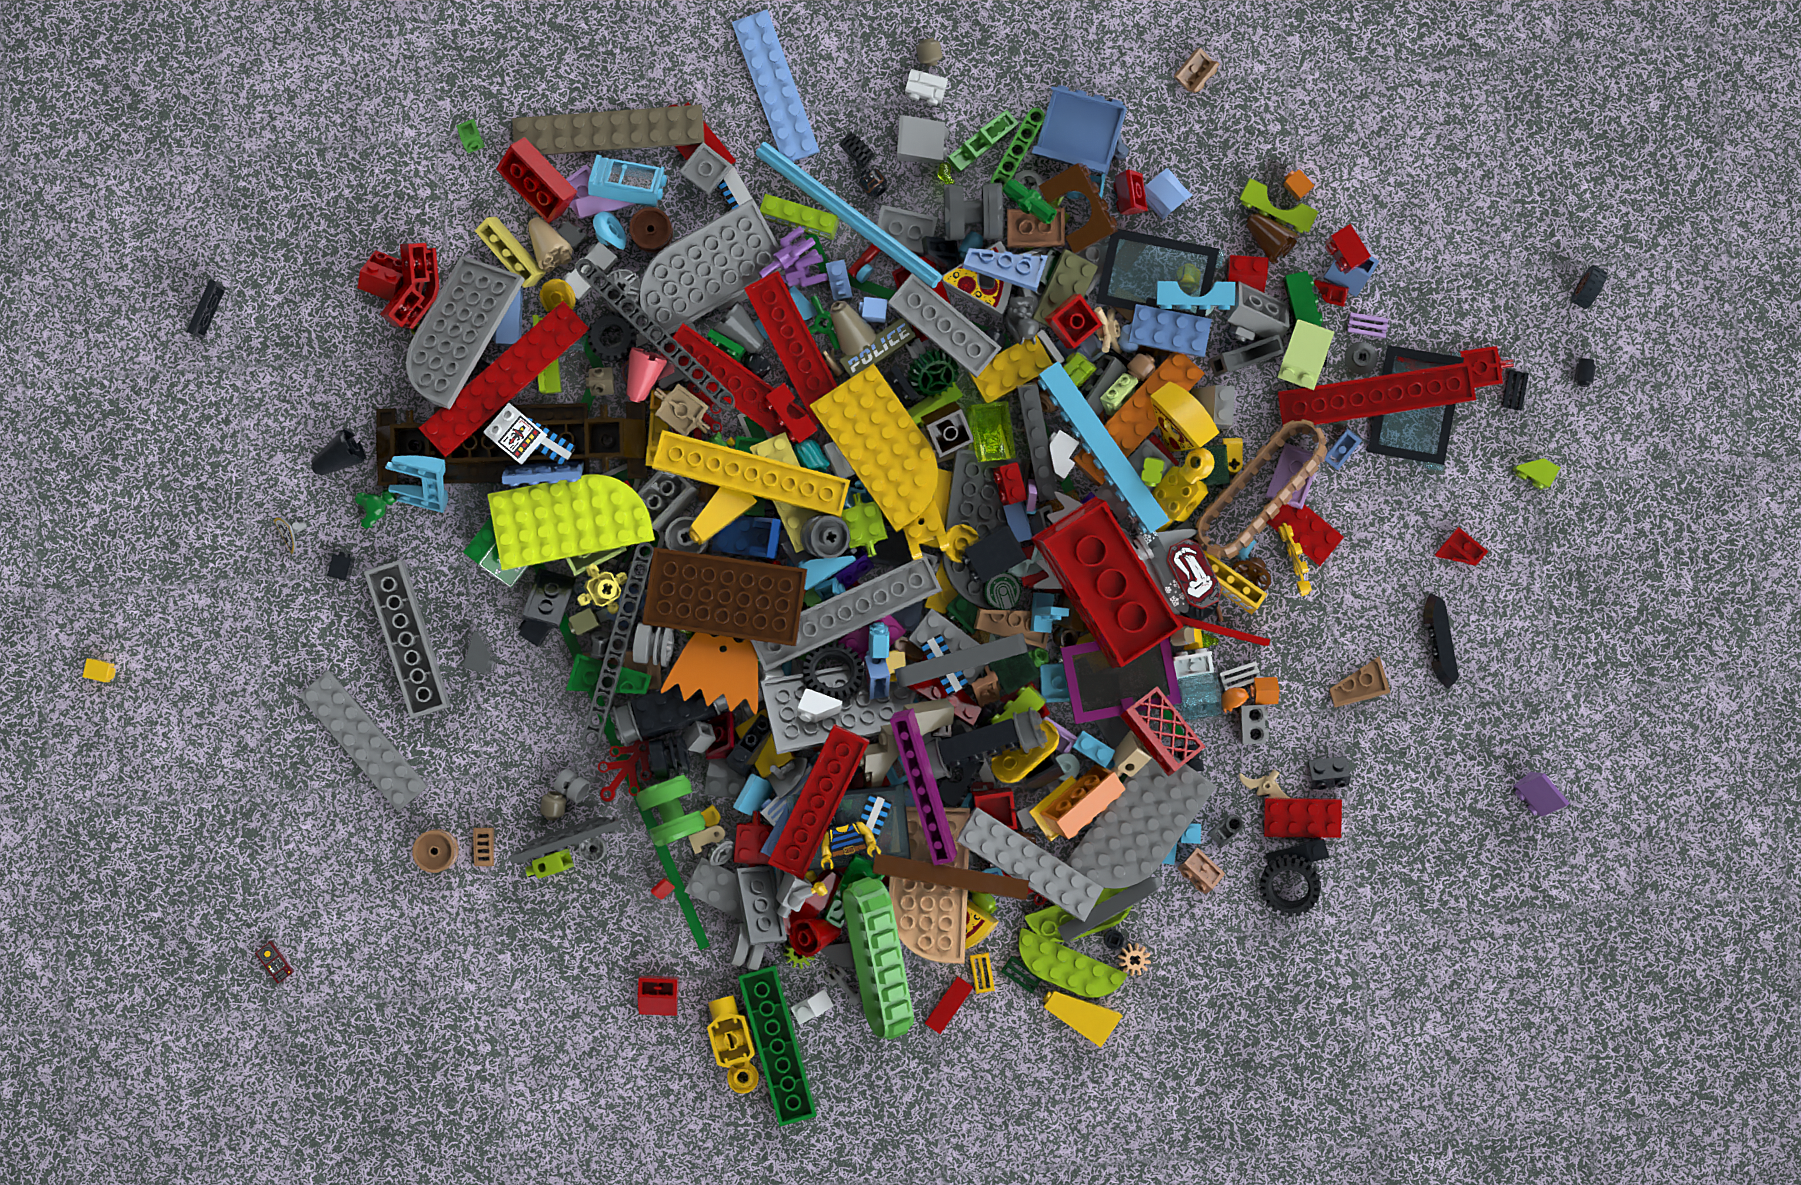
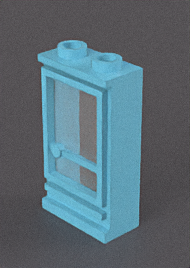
[588,155,667,207]

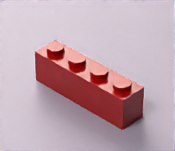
[783,869,843,936]

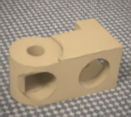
[688,825,726,854]

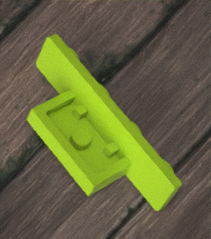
[907,382,963,428]

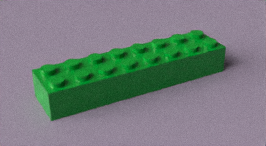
[738,964,818,1127]

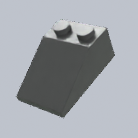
[704,739,747,799]

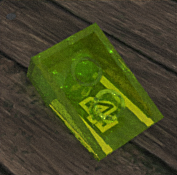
[966,401,1016,462]

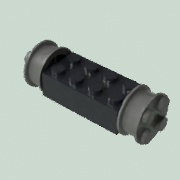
[609,684,736,747]
[924,707,1048,781]

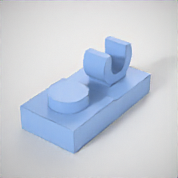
[826,259,853,302]

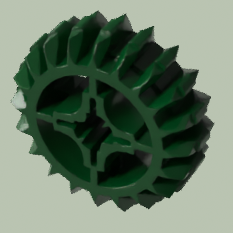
[907,348,959,398]

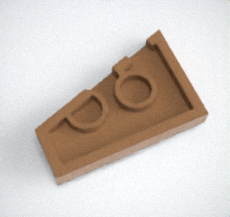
[1329,656,1391,708]

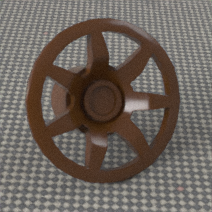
[1231,557,1271,591]

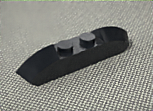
[1423,593,1459,689]

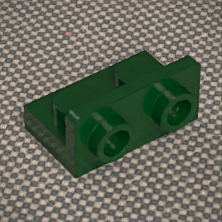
[945,594,979,635]

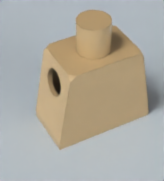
[1111,730,1152,778]

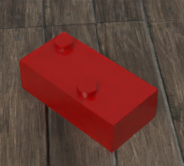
[496,137,578,224]

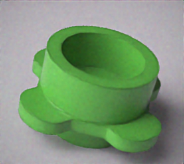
[1028,647,1049,668]

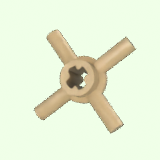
[1094,307,1122,354]

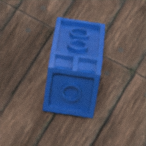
[712,516,782,560]

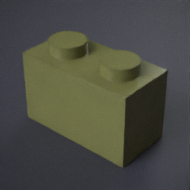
[568,608,602,636]

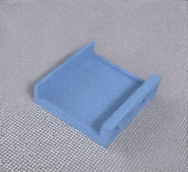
[1032,85,1127,175]

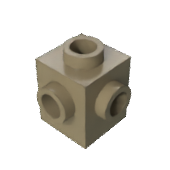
[586,367,615,396]

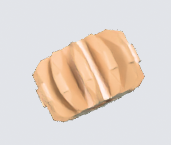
[1118,943,1151,976]

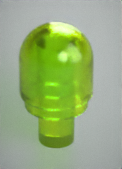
[1202,633,1219,649]

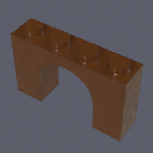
[1039,163,1118,254]

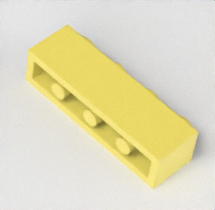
[475,217,546,288]

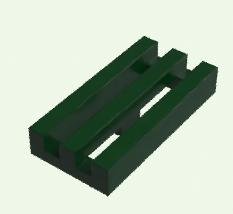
[1001,955,1042,994]

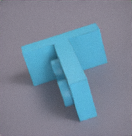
[1031,593,1069,633]

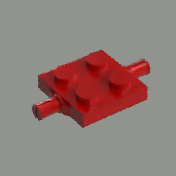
[1458,346,1514,388]
[733,811,774,868]

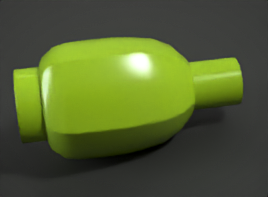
[970,891,997,915]

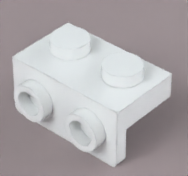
[1173,648,1214,680]

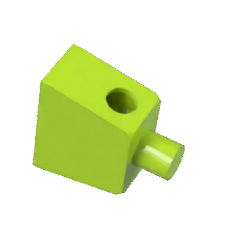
[525,848,574,879]

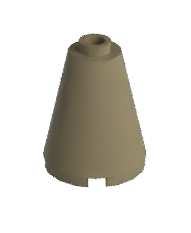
[829,301,876,355]

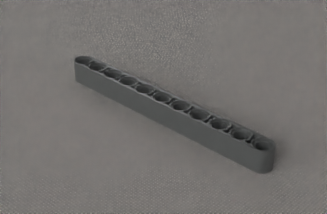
[576,259,735,412]
[582,542,654,747]

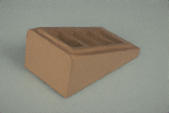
[473,828,494,866]

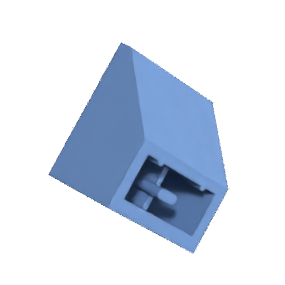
[1323,256,1379,297]

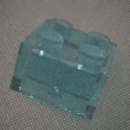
[1178,672,1221,721]

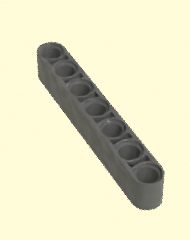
[894,633,1028,688]

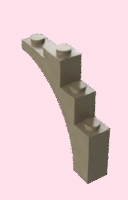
[858,698,954,801]

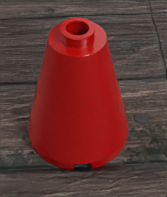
[789,918,841,958]

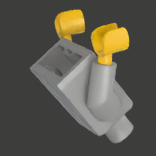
[776,870,828,918]

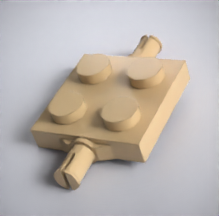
[653,384,710,436]

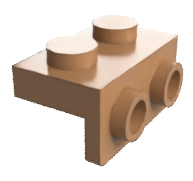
[1173,47,1220,93]

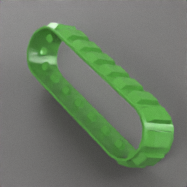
[842,877,914,1040]

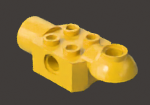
[1151,448,1214,533]
[707,995,759,1094]

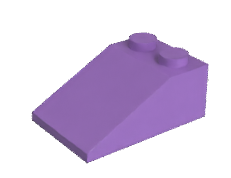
[1513,772,1570,817]

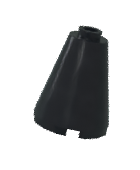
[311,428,366,476]

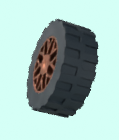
[1571,265,1608,309]

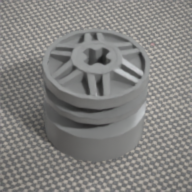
[602,269,641,314]
[633,622,674,666]

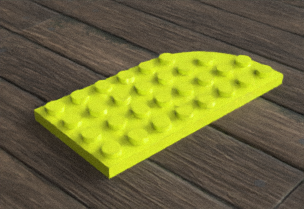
[488,474,655,571]

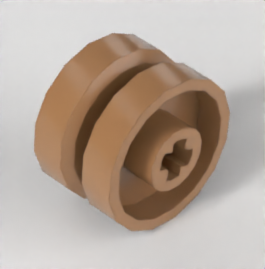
[412,829,459,873]

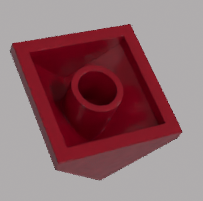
[705,710,736,759]

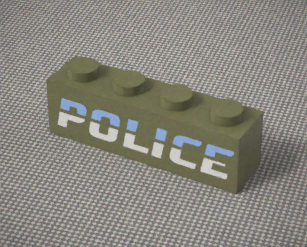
[839,317,916,378]

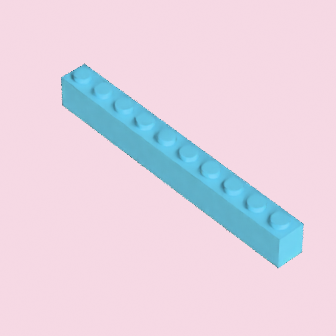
[1037,361,1170,535]

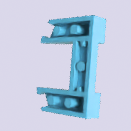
[385,456,448,513]

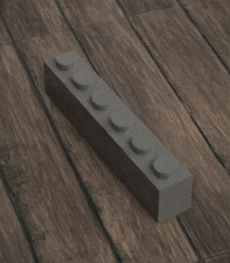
[1016,382,1057,501]

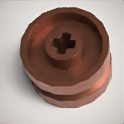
[629,207,674,253]

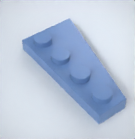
[962,248,1048,292]

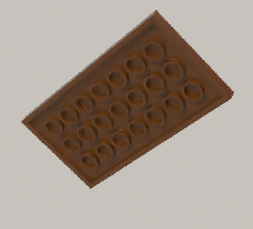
[642,547,808,647]

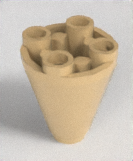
[528,217,573,273]

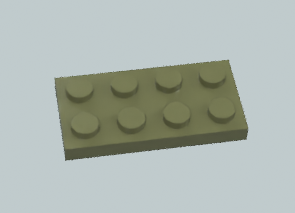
[1031,249,1098,329]

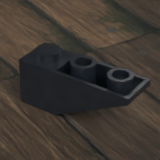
[726,714,772,777]

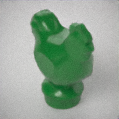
[355,488,397,529]

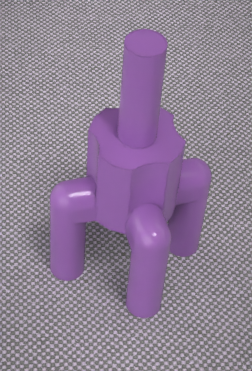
[758,226,818,278]
[781,254,829,287]

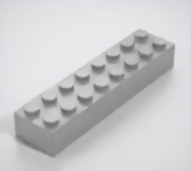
[364,560,451,719]

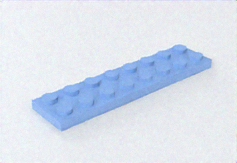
[732,10,820,162]

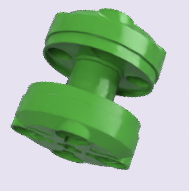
[636,774,706,848]

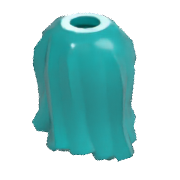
[794,438,830,473]

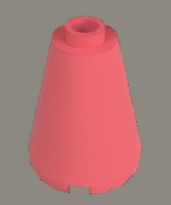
[626,347,667,403]

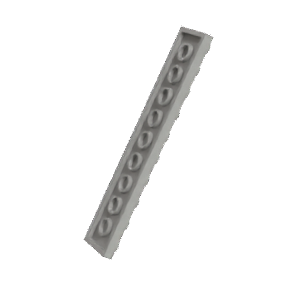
[751,555,942,672]

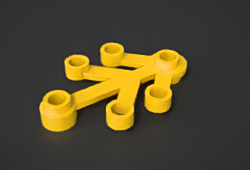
[1278,523,1312,597]

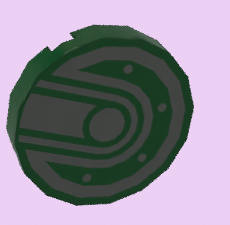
[983,572,1022,610]

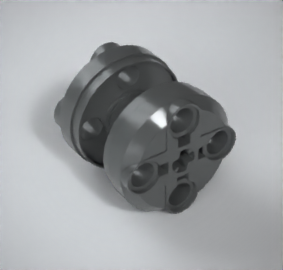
[944,183,1003,241]

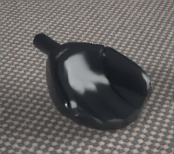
[743,353,772,379]

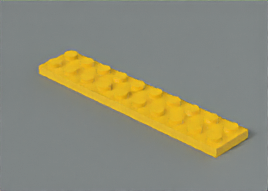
[652,430,850,518]

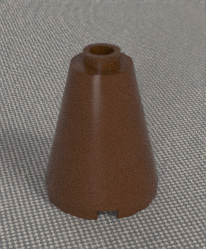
[1246,212,1299,264]

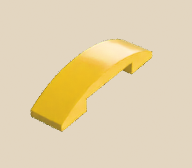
[646,390,671,466]

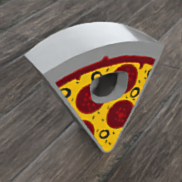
[942,241,1011,318]

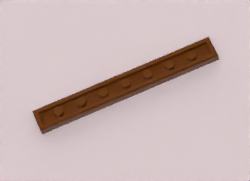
[872,853,1029,901]

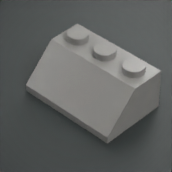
[1227,282,1289,339]
[637,470,701,533]

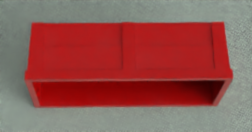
[1031,496,1184,668]

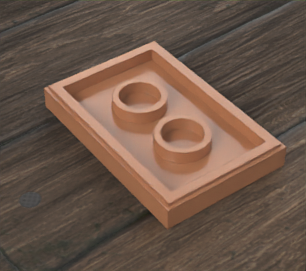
[1007,208,1065,248]

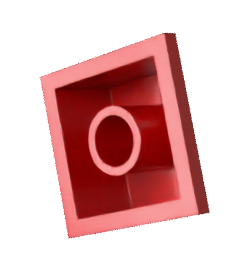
[1114,169,1148,216]
[1226,255,1269,293]

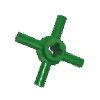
[808,295,840,350]

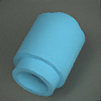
[958,231,984,259]

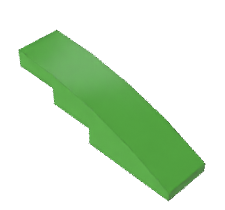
[946,109,1019,174]

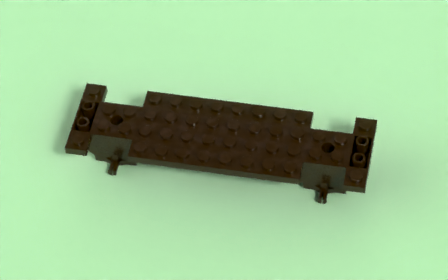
[376,401,648,486]

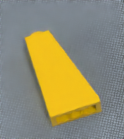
[688,487,757,545]
[1042,990,1123,1048]

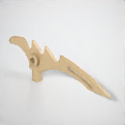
[1239,769,1290,798]

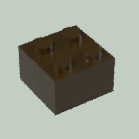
[920,401,975,458]

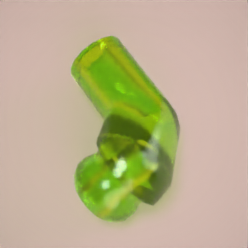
[938,162,956,184]

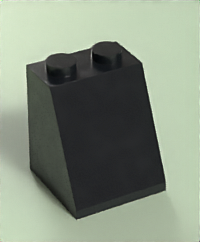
[958,525,1027,584]

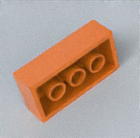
[1039,764,1126,839]

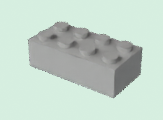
[908,608,987,686]

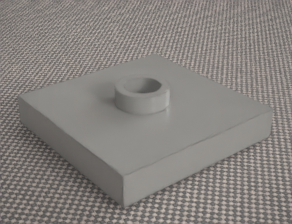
[679,142,733,196]

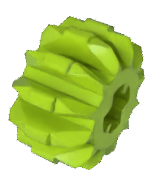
[783,940,815,969]

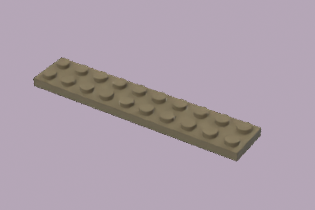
[512,105,705,155]

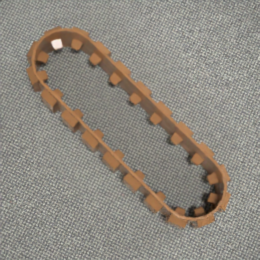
[1195,419,1328,560]

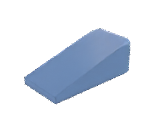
[1325,427,1362,470]

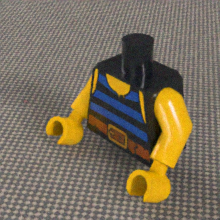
[821,810,881,870]

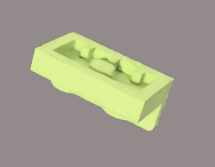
[1100,373,1138,416]

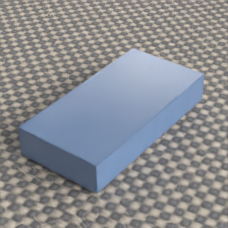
[1003,501,1033,542]

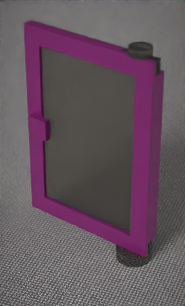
[1057,636,1182,724]

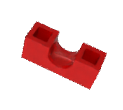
[764,383,818,443]

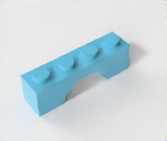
[1156,281,1235,310]

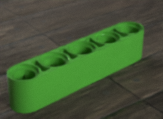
[990,108,1044,193]

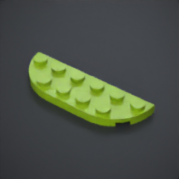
[1024,886,1133,942]
[1018,928,1128,998]

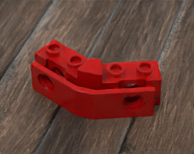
[379,243,439,329]

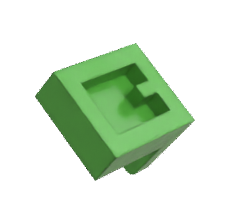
[456,119,485,153]

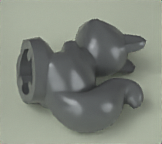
[1005,296,1039,345]

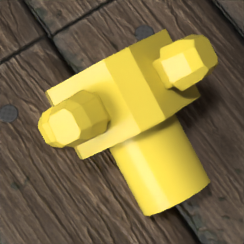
[577,563,628,615]

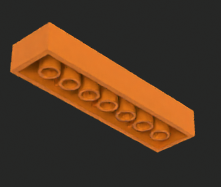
[1072,352,1205,487]

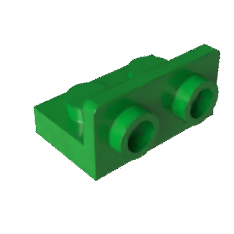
[707,329,745,363]

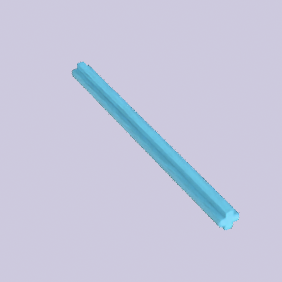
[755,142,943,289]

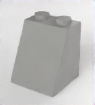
[897,115,949,164]
[1191,385,1235,429]

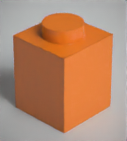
[1283,169,1315,201]
[1250,677,1280,705]

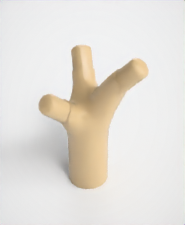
[823,350,843,377]

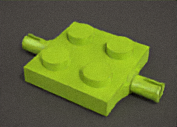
[841,493,888,557]

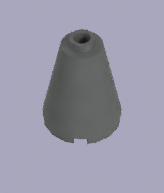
[712,301,765,354]

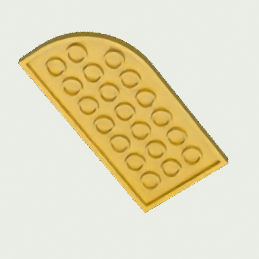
[809,363,938,532]

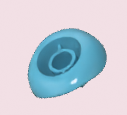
[593,211,627,250]

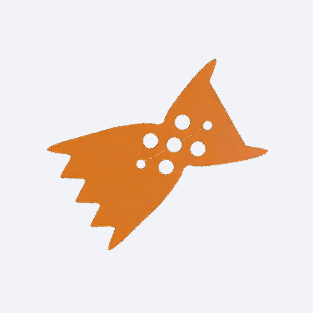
[661,554,758,715]

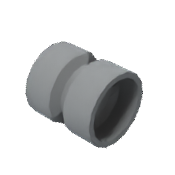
[554,768,591,803]

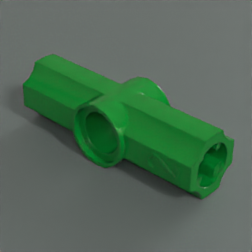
[1003,179,1057,224]

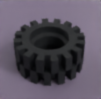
[839,132,875,167]

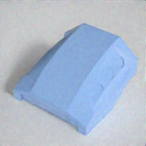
[1144,168,1192,220]

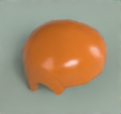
[1220,687,1249,714]

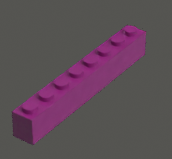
[890,708,957,865]

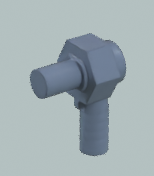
[1113,131,1129,161]

